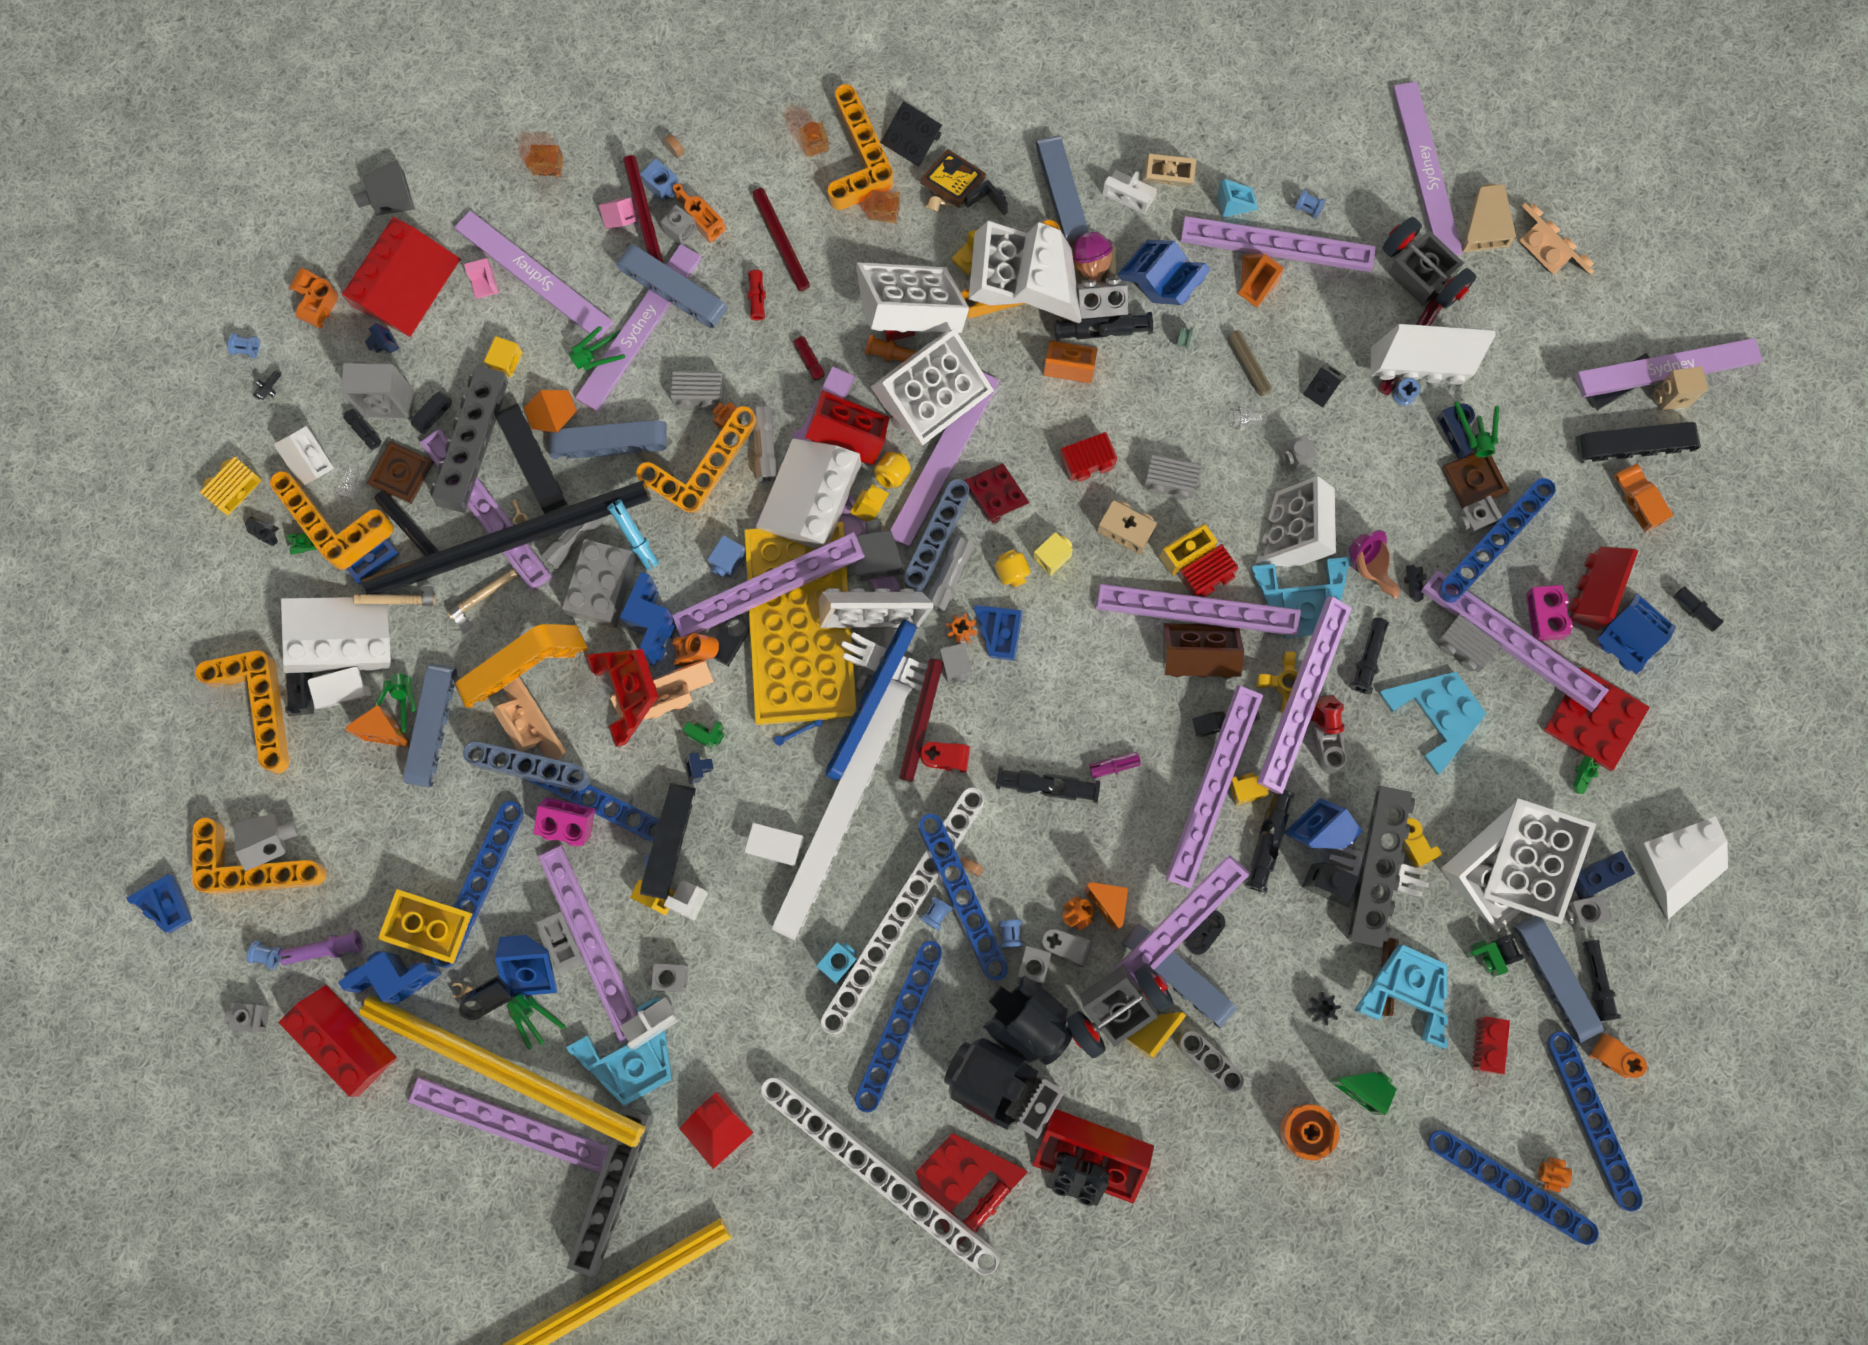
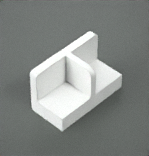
[1103,170,1157,214]
[274,426,334,486]
[308,667,371,709]
[745,823,804,866]
[664,881,708,921]
[620,998,680,1050]

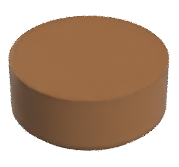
[662,134,684,159]
[960,857,983,877]

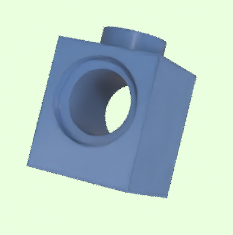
[640,158,679,202]
[708,535,746,578]

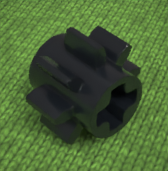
[1306,992,1341,1026]

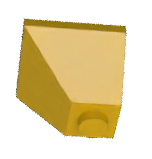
[1125,1012,1186,1059]

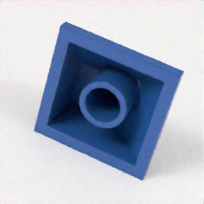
[1284,798,1363,849]
[495,935,557,997]

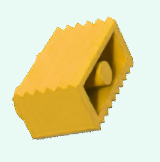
[199,456,262,516]
[1159,523,1217,576]

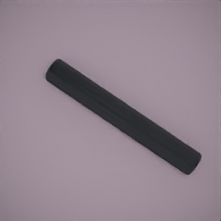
[374,490,439,556]

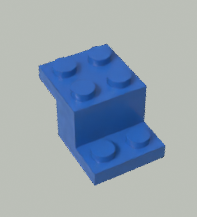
[1117,240,1210,305]
[620,572,676,666]
[1597,593,1676,675]
[338,951,442,1004]

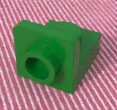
[682,721,725,749]
[1465,940,1509,977]

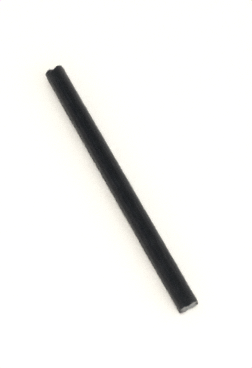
[361,480,651,594]

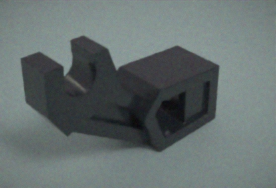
[1192,711,1261,737]

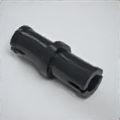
[1673,586,1724,632]

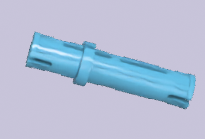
[607,500,659,570]

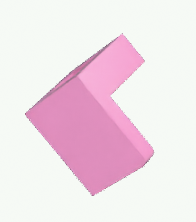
[599,197,639,228]
[464,258,499,298]

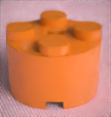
[1279,1104,1339,1160]

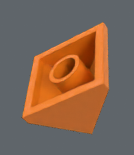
[1044,340,1098,383]
[345,705,410,748]
[1084,882,1128,932]

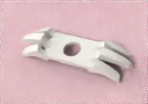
[841,632,928,691]
[1329,847,1429,897]

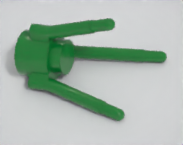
[569,326,625,371]
[1454,401,1499,457]
[374,673,416,733]
[506,994,566,1050]

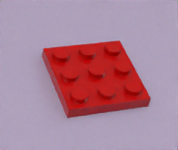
[1543,667,1650,772]

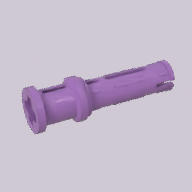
[279,930,363,966]

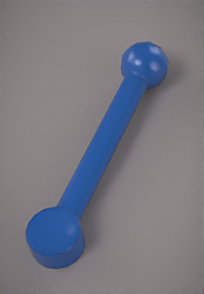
[774,720,823,746]

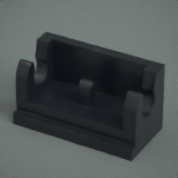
[285,672,314,716]

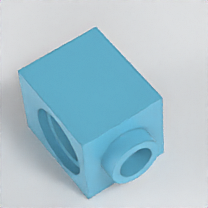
[817,942,857,985]

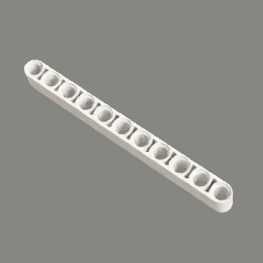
[772,679,912,941]
[821,788,984,1035]
[761,1077,1000,1275]

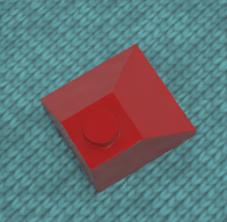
[679,1092,754,1169]

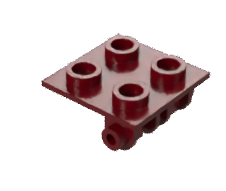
[964,463,1029,524]

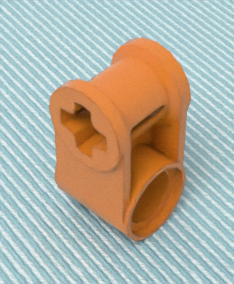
[672,633,719,666]
[1589,1033,1647,1078]

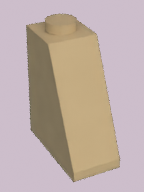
[1462,183,1516,252]

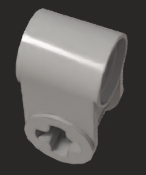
[1312,726,1347,774]
[1040,929,1093,967]

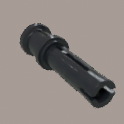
[1350,617,1389,694]
[1582,940,1622,1022]

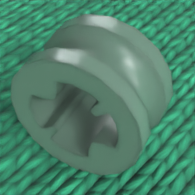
[1176,325,1193,349]

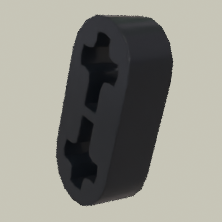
[411,391,452,434]
[1185,911,1226,955]

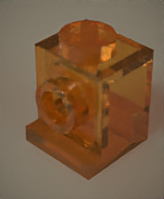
[799,121,829,157]
[526,144,563,177]
[864,190,900,224]

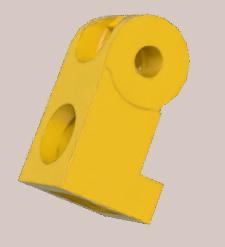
[1402,818,1442,868]

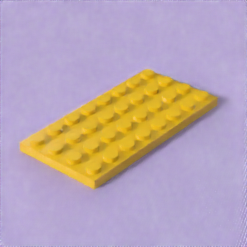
[745,522,857,725]

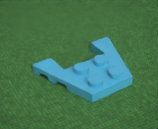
[1251,557,1350,639]
[1379,672,1486,775]
[1355,945,1448,1049]
[566,996,673,1106]

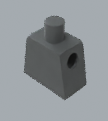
[354,160,415,215]
[855,520,904,581]

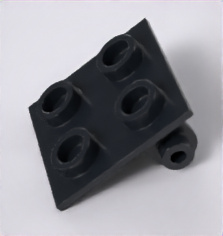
[880,101,942,167]
[1047,1153,1111,1206]

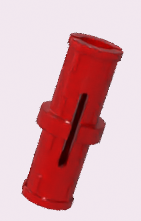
[747,270,766,321]
[963,1179,1011,1233]

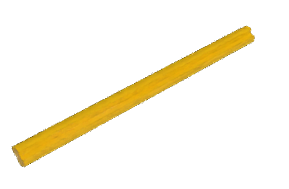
[359,995,645,1147]
[502,1218,732,1345]

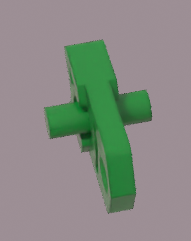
[286,533,325,555]
[1573,756,1599,794]

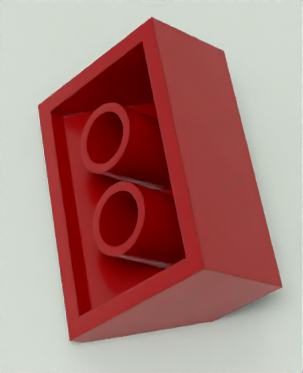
[805,390,890,465]
[1568,547,1639,631]

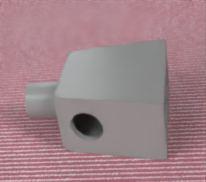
[234,814,299,871]

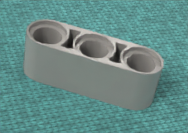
[1178,1031,1245,1093]

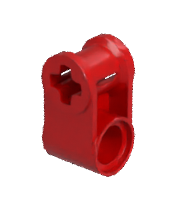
[1310,694,1345,734]
[920,742,970,773]

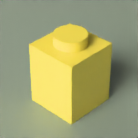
[1033,532,1073,576]

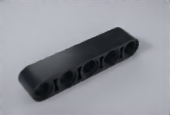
[495,403,568,514]
[1575,422,1701,463]
[640,783,696,900]

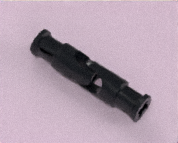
[1054,312,1153,341]
[996,767,1100,804]
[1245,789,1295,893]

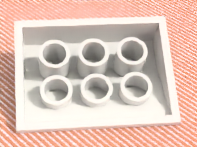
[856,262,969,333]
[1371,324,1495,385]
[870,329,994,446]
[756,439,861,549]
[818,588,933,628]
[281,597,391,673]
[1483,798,1596,924]
[1441,803,1521,933]

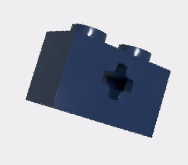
[1574,851,1635,899]

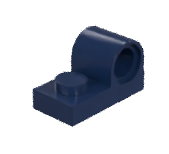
[1437,403,1475,459]

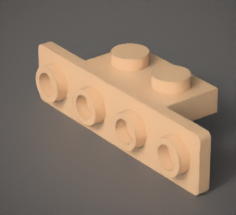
[1519,202,1594,275]
[610,660,713,720]
[493,677,566,760]

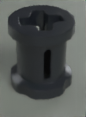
[1491,933,1524,965]

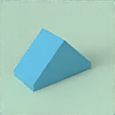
[1217,179,1259,217]

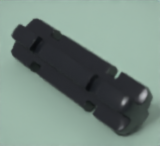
[343,409,382,450]

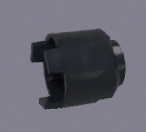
[983,976,1072,1065]
[944,1038,1039,1130]

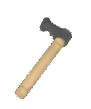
[447,568,518,634]
[354,584,436,606]

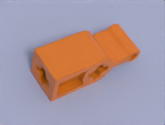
[673,183,726,243]
[1614,463,1674,532]

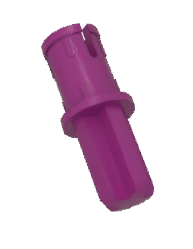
[1089,752,1141,779]

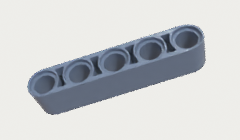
[1036,135,1089,245]
[615,244,728,328]
[549,420,667,459]
[904,479,969,592]
[404,664,457,788]
[463,742,590,791]
[1513,915,1603,1044]
[1121,923,1237,1029]

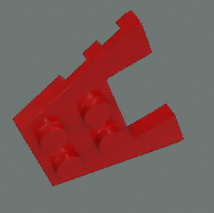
[586,649,658,747]
[915,1133,1028,1245]

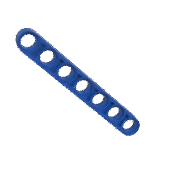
[1439,478,1556,603]
[825,619,917,781]
[524,761,660,842]
[432,801,524,968]
[917,814,1008,981]
[855,941,942,1113]
[1547,1032,1643,1212]
[1428,1130,1599,1245]

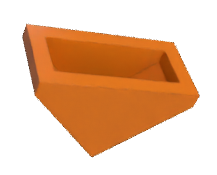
[1238,254,1285,308]
[524,390,577,433]

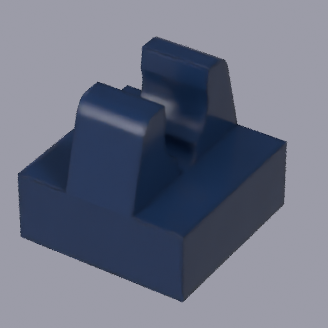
[365,323,400,353]
[685,752,714,784]

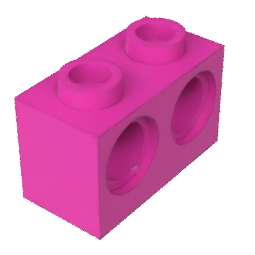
[1526,585,1573,641]
[534,797,595,846]

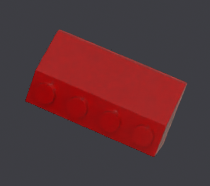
[278,985,397,1097]
[1032,1109,1154,1204]

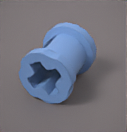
[1295,189,1326,219]
[227,333,260,358]
[1393,378,1420,405]
[920,897,952,931]
[999,920,1024,949]
[246,940,282,970]

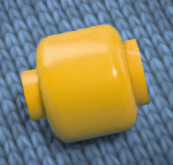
[874,452,911,489]
[994,549,1031,588]

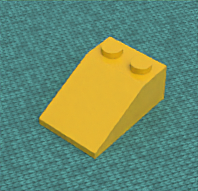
[378,889,472,964]

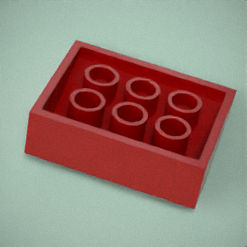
[341,217,461,337]

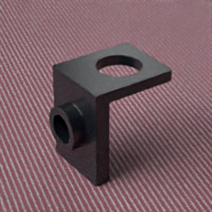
[966,179,1008,215]
[1303,363,1347,408]

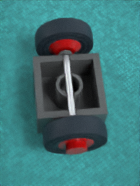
[1382,216,1477,309]
[1067,964,1174,1058]

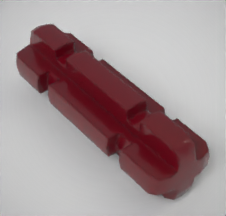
[793,336,825,381]

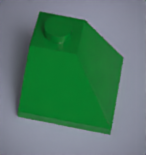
[1330,1071,1397,1115]

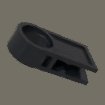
[713,615,750,667]
[459,975,513,1020]

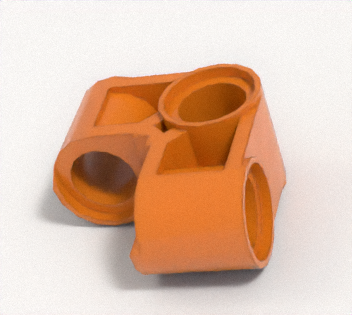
[288,267,338,328]

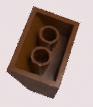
[1163,623,1244,678]

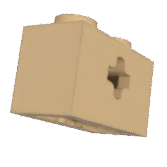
[1142,154,1196,187]
[1654,366,1708,411]
[1097,500,1157,555]

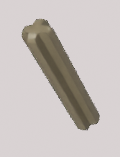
[1228,330,1272,396]

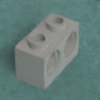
[1076,277,1128,319]
[537,912,583,975]

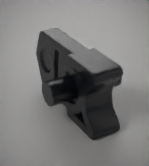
[253,369,282,400]
[245,516,279,546]
[1404,564,1427,602]

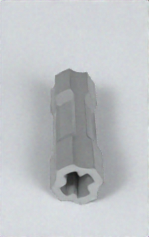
[751,406,778,482]
[540,516,608,569]
[928,536,974,613]

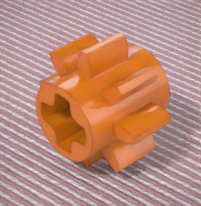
[712,402,742,430]
[946,613,977,645]
[1062,896,1094,931]
[1538,1157,1572,1193]

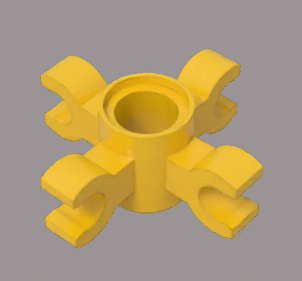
[1256,651,1298,714]

